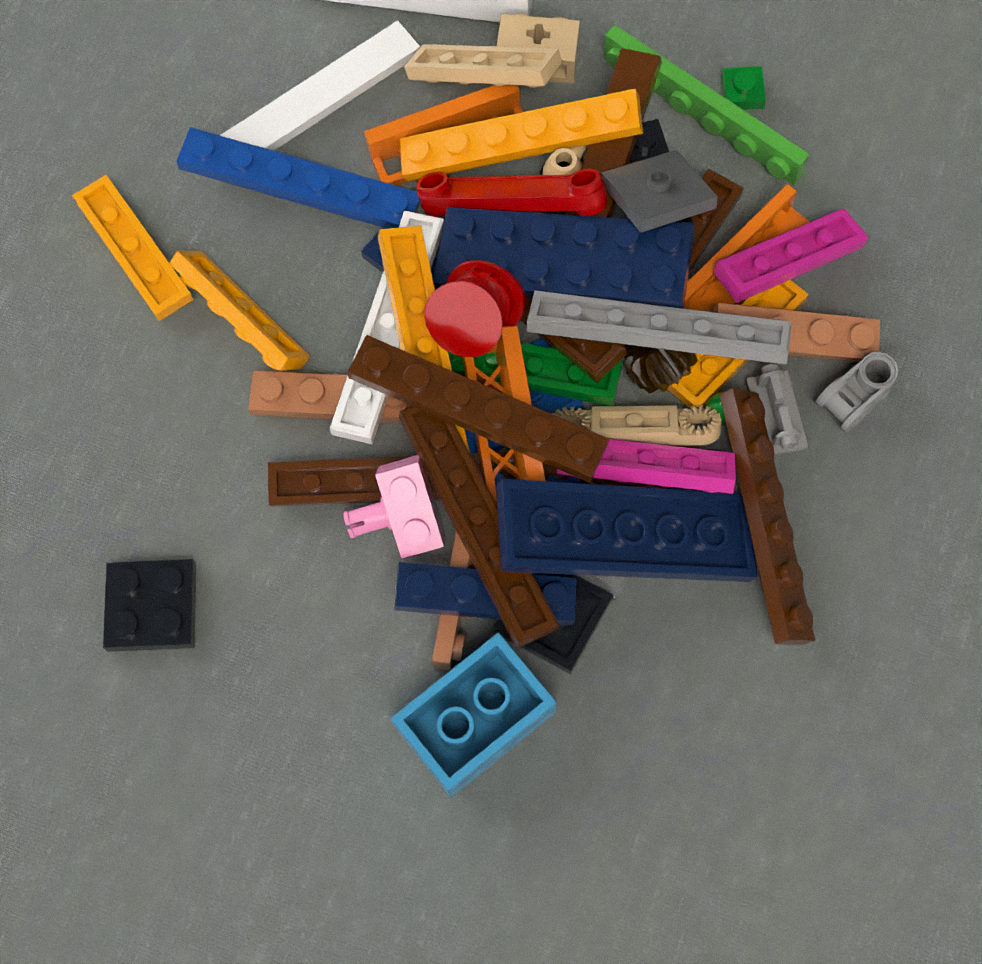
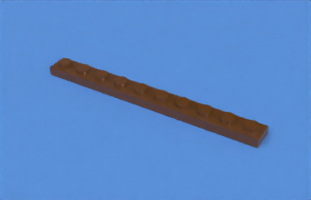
[268,445,699,507]

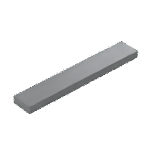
[527,291,792,365]

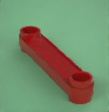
[416,168,608,217]

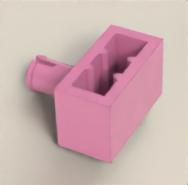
[343,455,446,559]

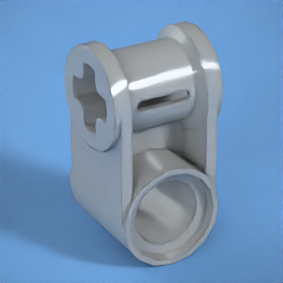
[816,352,898,433]

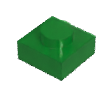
[721,66,766,110]

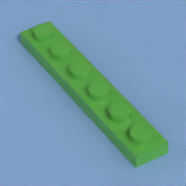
[603,25,810,185]

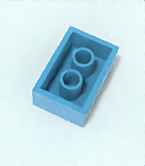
[390,633,557,798]

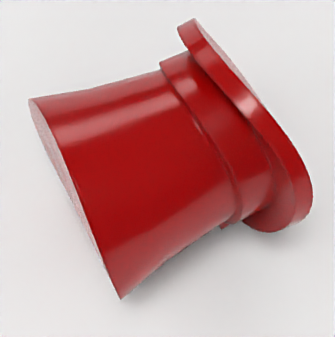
[424,260,526,357]

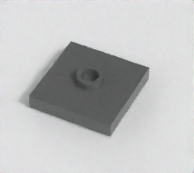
[602,150,718,233]

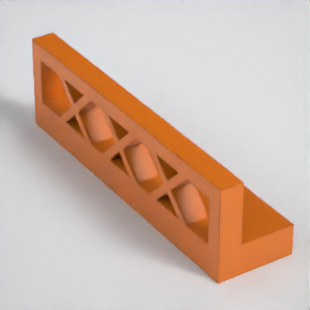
[364,84,523,186]
[683,184,810,312]
[462,326,545,505]

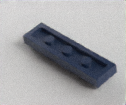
[394,562,577,626]

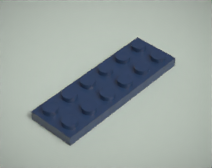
[433,207,695,308]
[496,479,757,582]

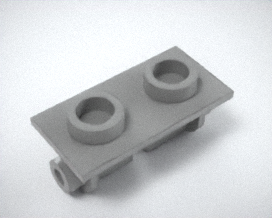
[746,364,809,456]

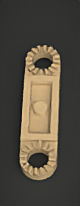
[552,405,721,446]

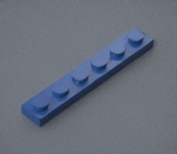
[177,127,420,228]

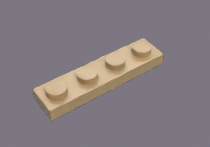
[404,44,562,88]

